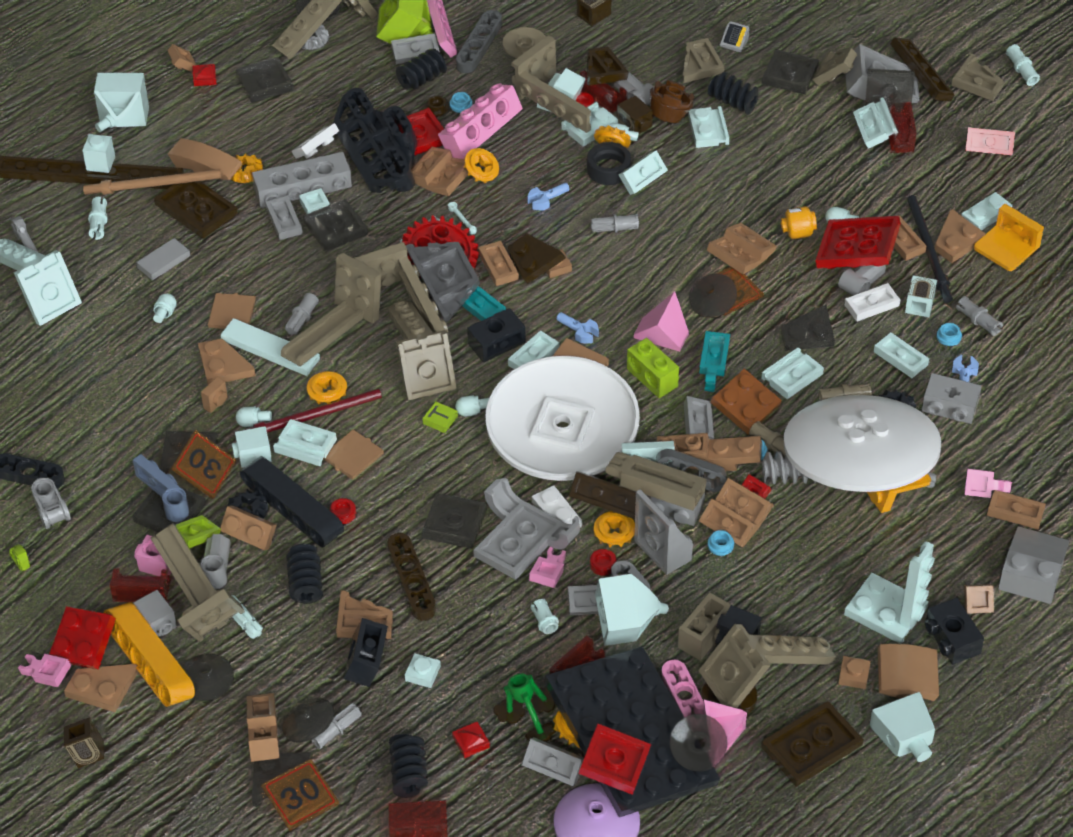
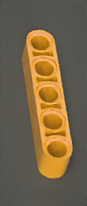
[103,602,195,707]

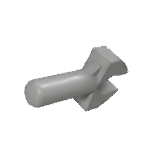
[10,216,38,252]

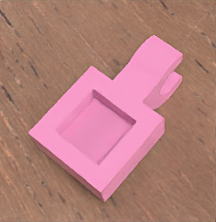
[964,468,1012,498]

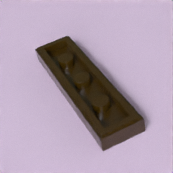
[890,38,955,101]

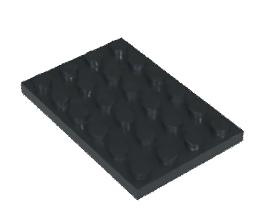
[544,646,720,818]

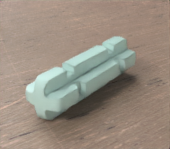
[232,595,263,639]

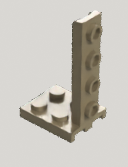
[272,0,378,59]
[511,35,591,133]
[354,242,448,333]
[281,252,381,367]
[388,301,457,400]
[151,523,245,642]
[699,624,836,708]

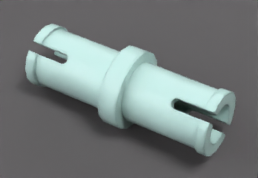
[1006,44,1040,86]
[88,197,108,240]

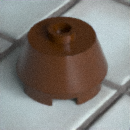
[650,80,694,123]

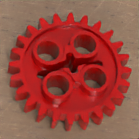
[402,215,479,279]

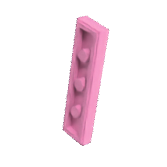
[427,0,457,58]

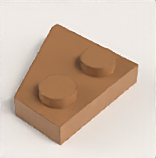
[935,209,986,263]
[198,338,255,385]
[336,590,393,639]
[64,664,138,712]

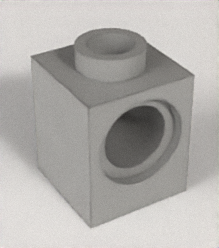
[134,590,177,637]

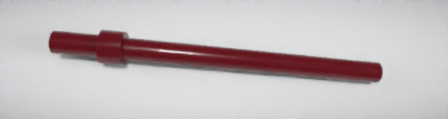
[234,389,382,438]

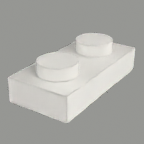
[291,123,339,159]
[844,283,900,322]
[532,485,582,527]

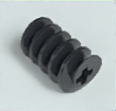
[396,49,447,90]
[708,71,759,115]
[286,544,323,604]
[389,734,428,798]

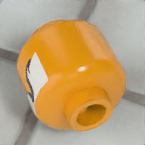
[781,206,817,239]

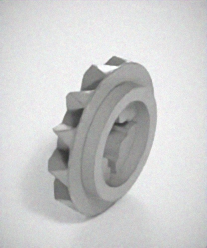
[301,25,329,50]

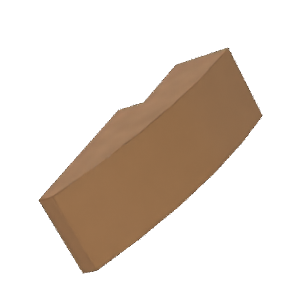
[168,138,242,180]
[247,693,279,762]

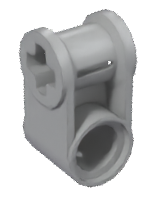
[31,478,71,529]

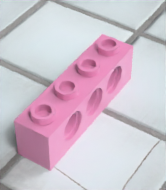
[438,83,523,159]

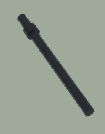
[907,195,953,303]

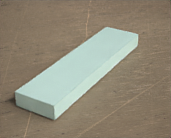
[221,318,320,376]

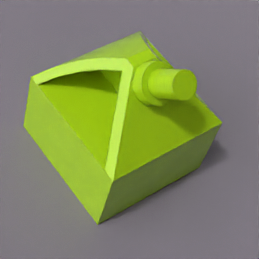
[376,0,438,44]

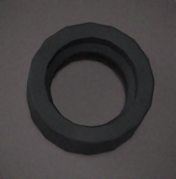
[587,142,631,185]

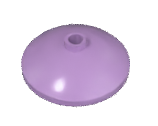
[554,783,640,837]

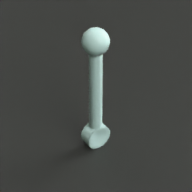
[448,202,477,235]

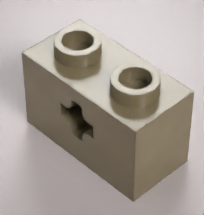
[678,592,731,661]

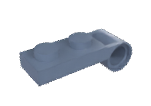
[133,454,189,522]

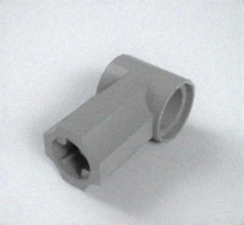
[614,72,653,106]
[838,265,886,296]
[200,534,231,589]

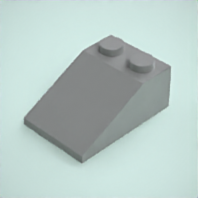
[846,44,920,103]
[634,489,693,575]
[998,526,1070,604]

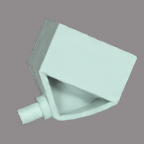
[94,73,149,132]
[595,574,669,646]

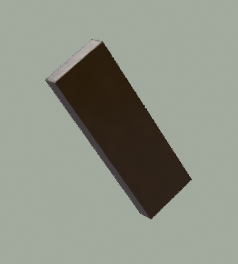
[569,471,651,519]

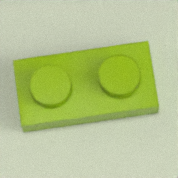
[175,515,221,548]

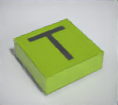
[423,402,458,433]

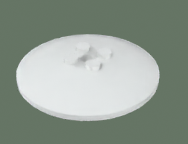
[486,356,640,481]
[784,395,941,492]

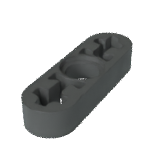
[656,449,727,492]

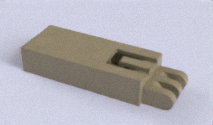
[605,452,707,511]

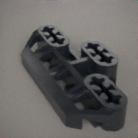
[333,88,418,193]

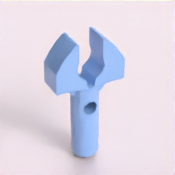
[527,183,570,210]
[556,312,599,344]
[952,355,979,382]

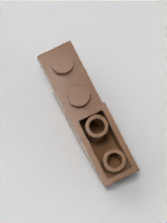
[657,433,762,471]

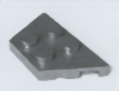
[406,242,480,322]

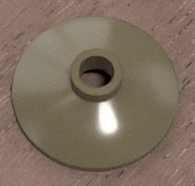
[503,27,546,58]

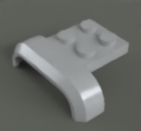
[473,478,580,580]

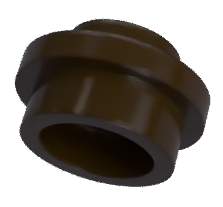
[425,96,448,117]

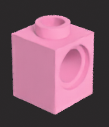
[134,535,172,579]

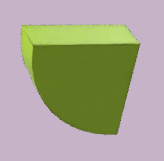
[9,544,30,571]

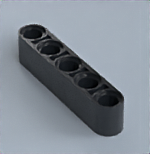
[240,456,345,547]

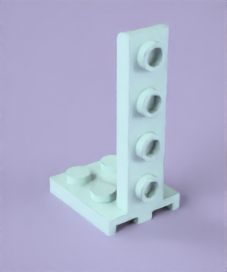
[0,239,82,326]
[844,542,935,644]

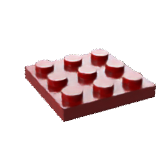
[815,215,901,269]

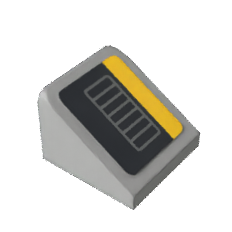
[720,21,750,53]

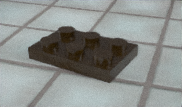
[154,181,238,239]
[761,701,864,787]

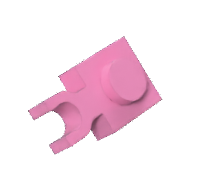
[529,547,566,588]
[18,654,71,687]

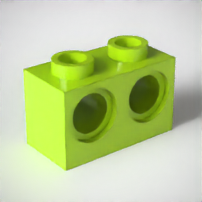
[627,337,679,398]

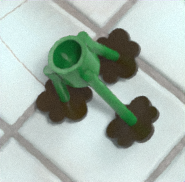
[493,673,556,742]

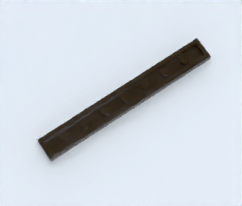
[0,156,184,189]

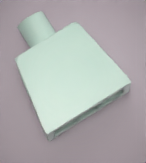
[870,692,935,762]

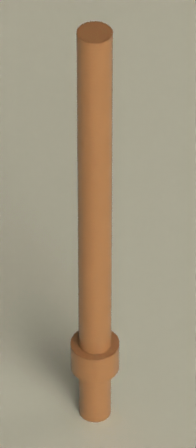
[83,169,223,195]

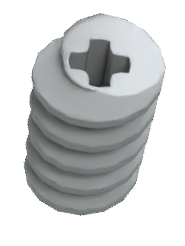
[762,451,816,484]

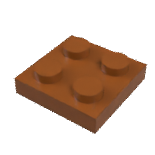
[710,368,782,435]

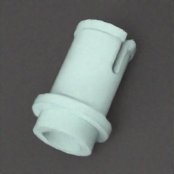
[530,599,559,634]

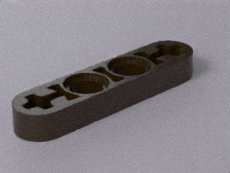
[387,533,436,621]

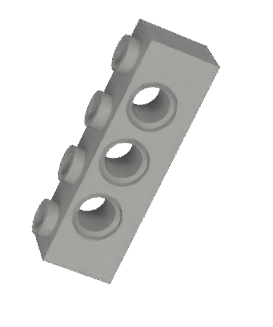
[252,152,352,208]

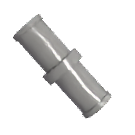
[956,296,1003,336]

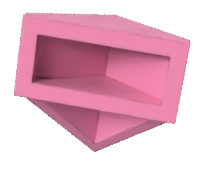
[634,291,689,352]
[702,700,747,767]

